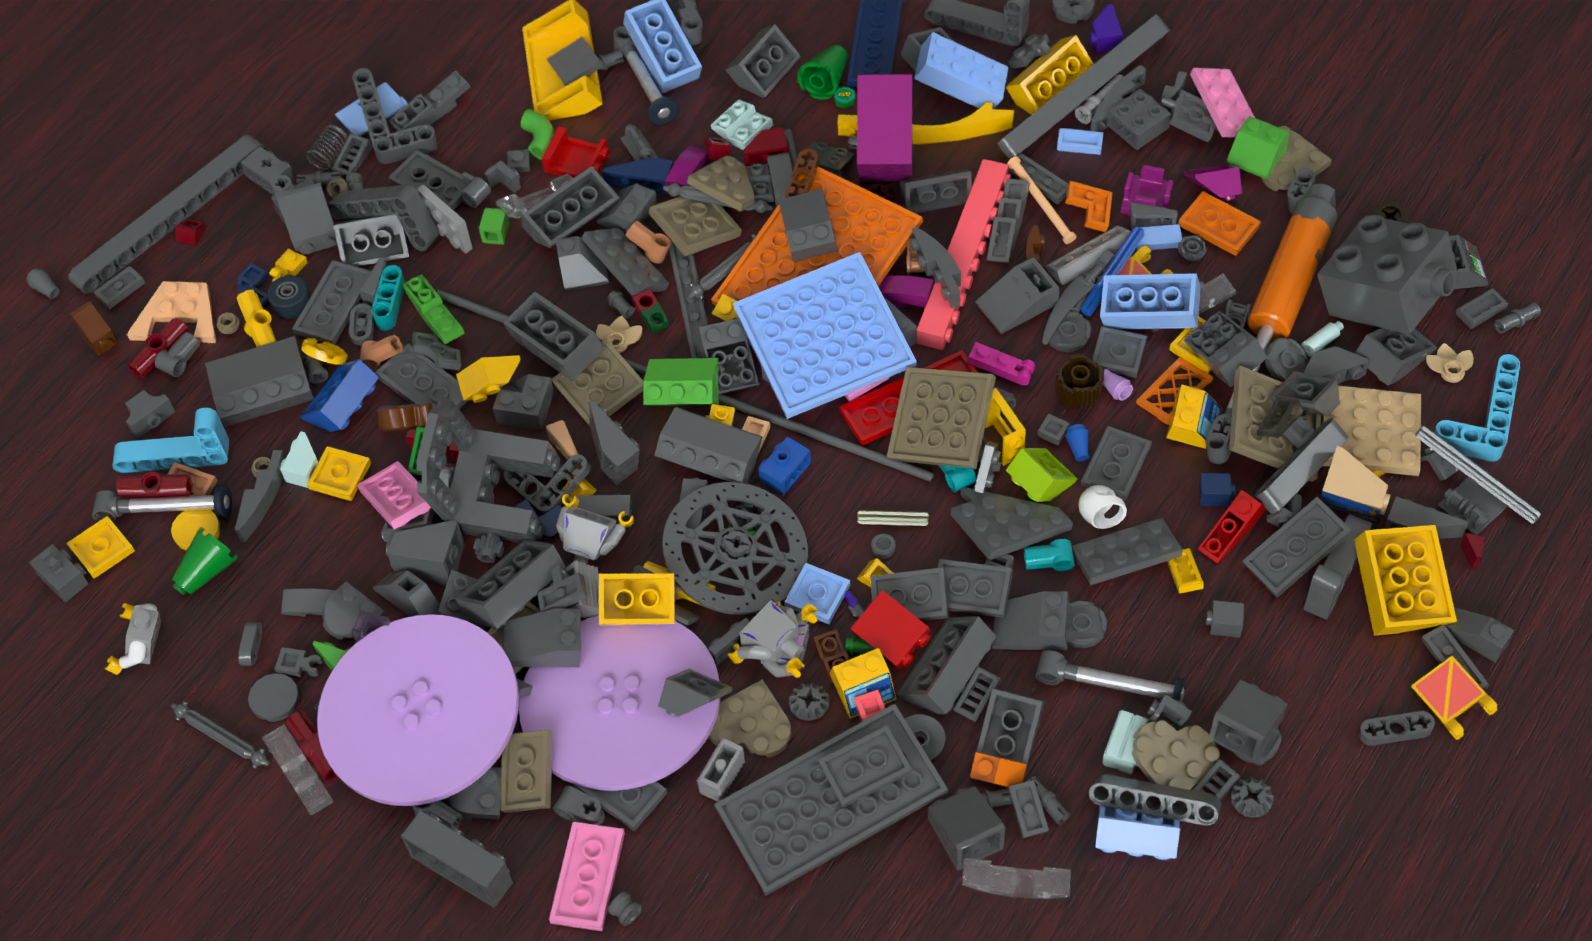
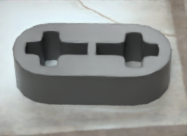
[238,622,262,666]

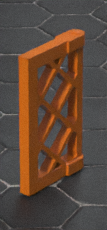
[1136,357,1213,425]

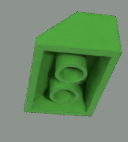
[643,358,719,406]

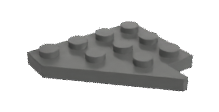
[951,487,1073,560]

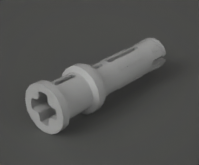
[1075,74,1124,124]

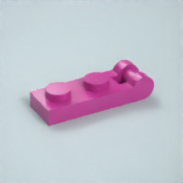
[967,342,1035,385]

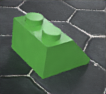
[1227,116,1289,179]

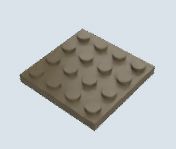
[1229,366,1321,482]
[887,367,996,469]

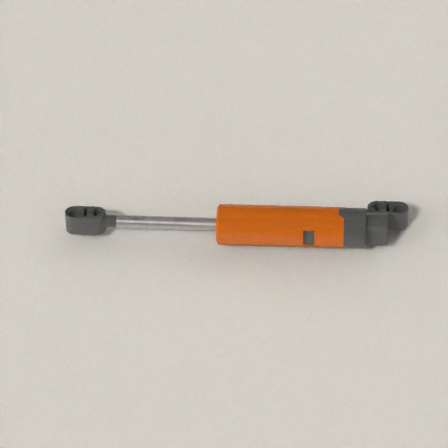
[1206,169,1338,464]

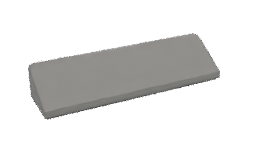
[1045,225,1131,285]

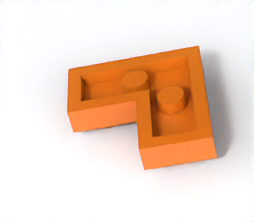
[1065,181,1113,232]

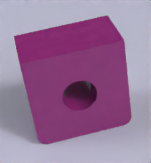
[857,75,913,182]

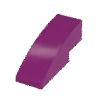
[665,146,708,187]
[878,276,934,309]

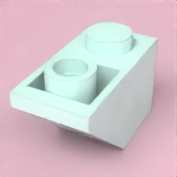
[280,432,318,488]

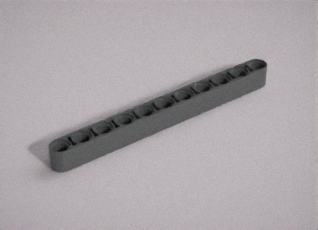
[996,14,1170,160]
[68,135,267,294]

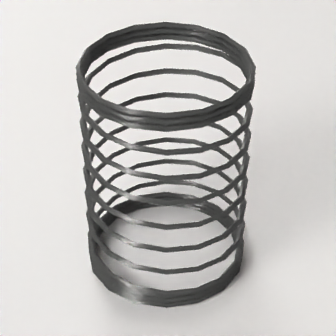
[306,125,348,170]

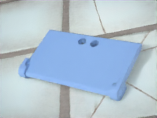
[335,82,408,136]

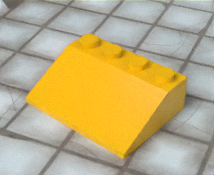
[1354,525,1457,636]

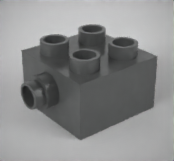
[1317,215,1458,334]

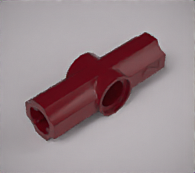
[127,318,189,379]
[116,471,193,498]
[285,711,338,781]

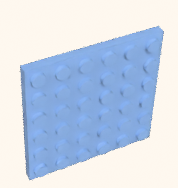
[733,252,917,419]

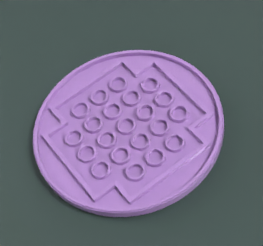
[317,615,519,806]
[519,615,721,791]

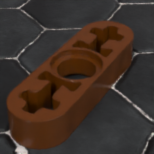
[785,149,819,198]

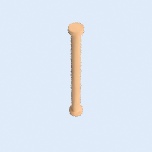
[1007,156,1076,244]

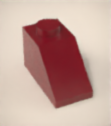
[744,127,788,167]

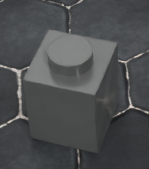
[1206,601,1244,637]

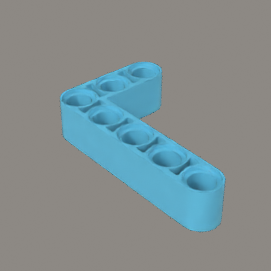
[1434,354,1520,462]
[113,408,229,473]

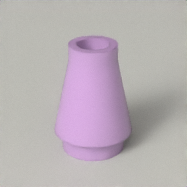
[1103,369,1133,401]

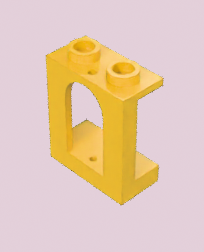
[985,388,1026,466]

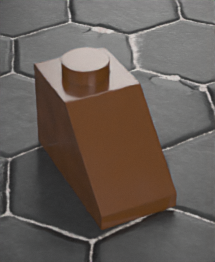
[70,301,118,356]

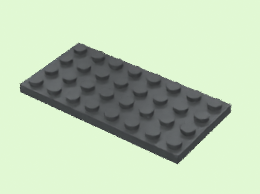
[714,704,948,896]

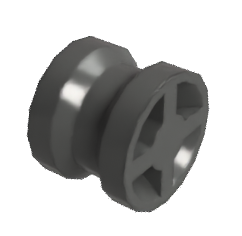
[608,892,642,926]

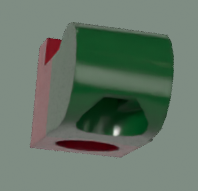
[632,288,669,335]

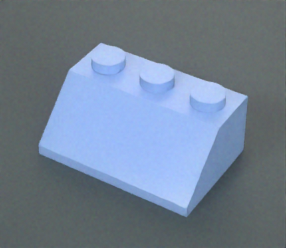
[1096,805,1180,860]

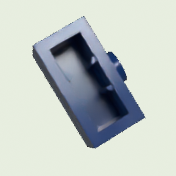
[758,437,811,496]

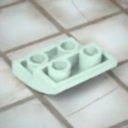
[711,100,774,150]

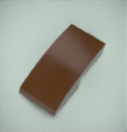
[1025,225,1045,263]
[813,629,849,683]

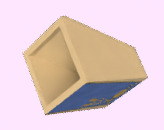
[1320,446,1390,521]

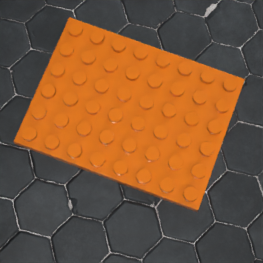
[711,164,923,305]

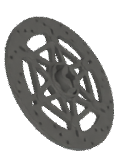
[662,482,808,615]

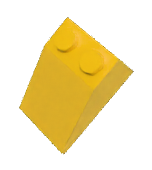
[599,573,674,626]

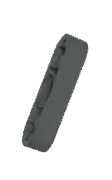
[1359,711,1435,746]

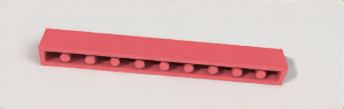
[917,159,1011,350]

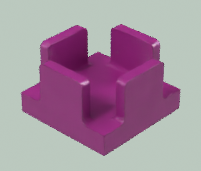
[1121,165,1174,215]

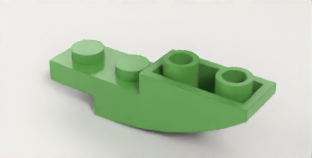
[402,274,465,344]

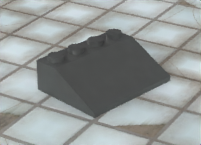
[205,336,314,427]

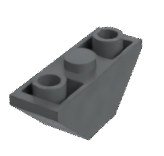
[1304,346,1369,385]
[373,570,440,617]

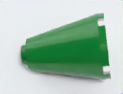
[798,45,848,100]
[172,527,239,595]

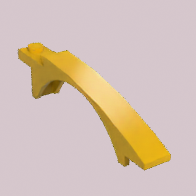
[838,102,1014,144]

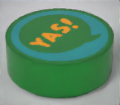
[834,87,856,108]

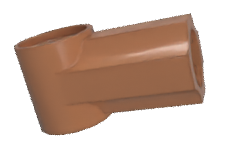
[626,221,671,263]
[360,334,403,371]

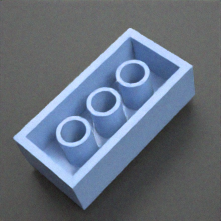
[623,0,702,94]
[914,32,1008,109]
[1100,274,1201,329]

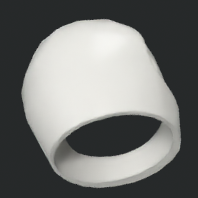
[1078,485,1127,529]

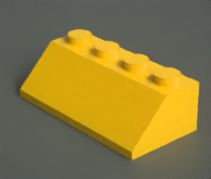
[1006,35,1094,115]

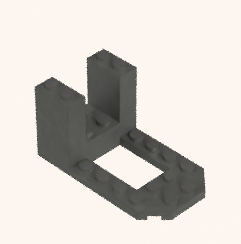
[417,397,560,543]

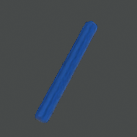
[1080,227,1144,316]

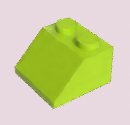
[1006,448,1077,502]

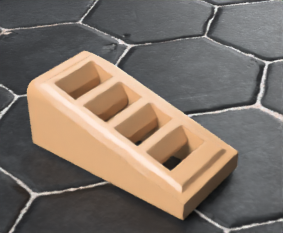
[546,420,581,469]

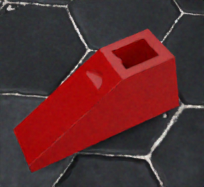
[1198,490,1266,564]

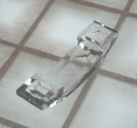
[496,174,573,218]
[962,858,1071,899]

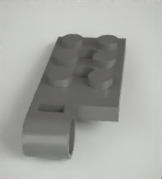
[667,0,702,45]
[388,149,491,210]

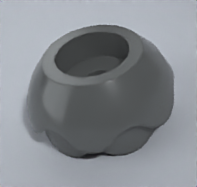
[1178,235,1207,261]

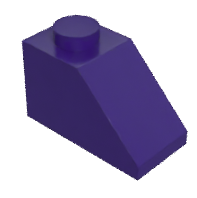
[1089,4,1123,53]

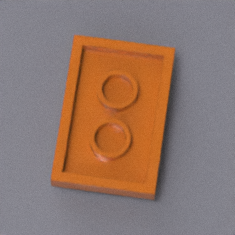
[1178,191,1261,256]

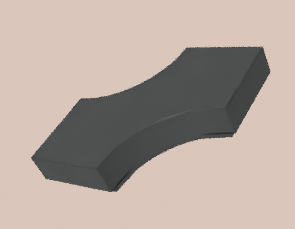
[412,332,461,371]

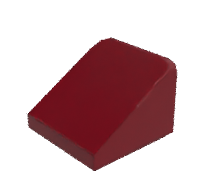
[704,137,732,160]
[175,219,207,245]
[1461,533,1485,570]

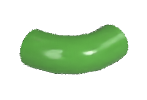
[521,109,554,160]

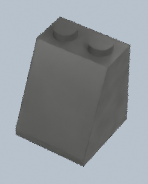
[386,520,465,586]
[1210,680,1287,764]
[928,786,1005,871]

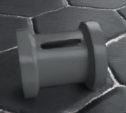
[303,355,328,384]

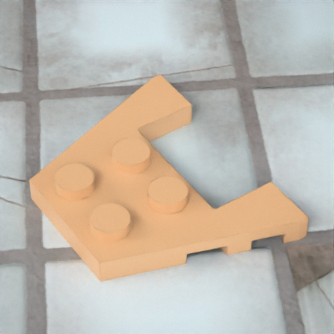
[127,281,216,343]

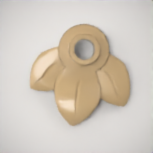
[596,316,642,353]
[1426,343,1473,383]

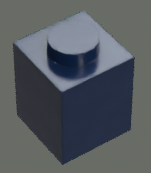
[1199,473,1235,507]

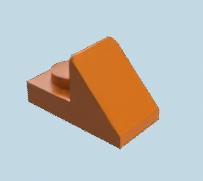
[970,752,1027,787]

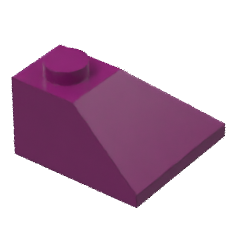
[1184,164,1242,200]

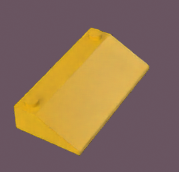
[522,0,602,121]

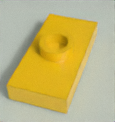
[1167,548,1203,594]

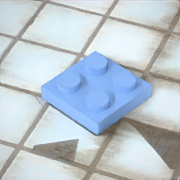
[784,563,850,625]

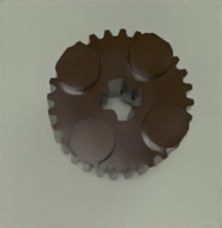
[1055,353,1104,408]

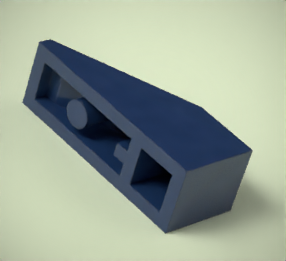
[603,158,673,195]

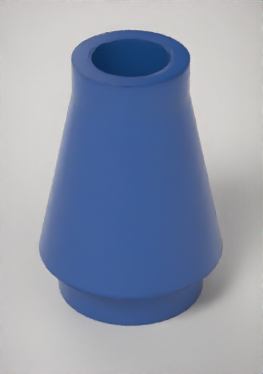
[1065,424,1089,462]

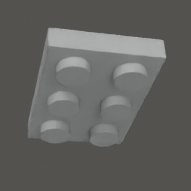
[416,184,472,254]

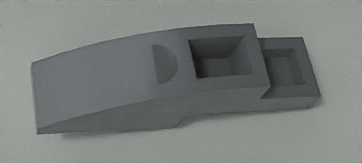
[388,70,471,131]
[909,227,961,308]

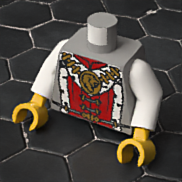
[105,603,161,675]

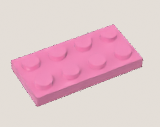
[1190,68,1255,137]
[357,461,431,530]
[549,822,625,931]

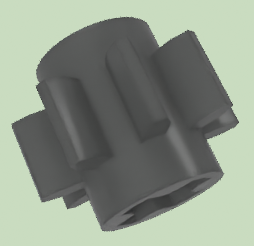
[473,533,505,563]

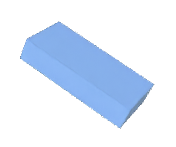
[1057,128,1103,155]
[1136,224,1182,251]

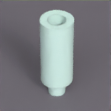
[1301,321,1344,356]

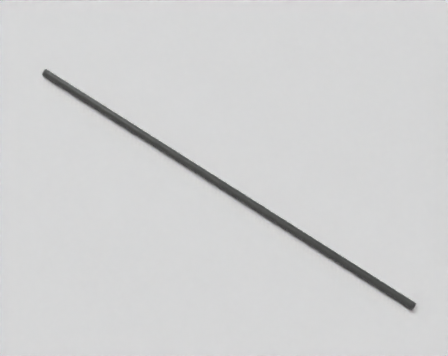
[437,290,934,482]

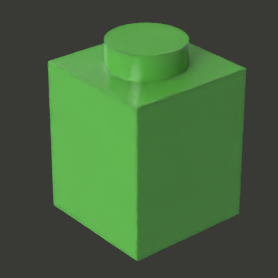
[479,208,510,245]

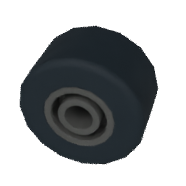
[267,275,311,319]

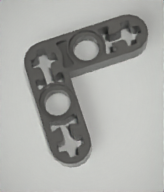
[504,454,591,514]

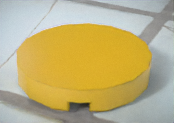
[301,338,348,365]
[171,510,220,551]

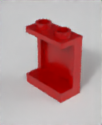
[542,126,610,179]
[850,590,931,670]

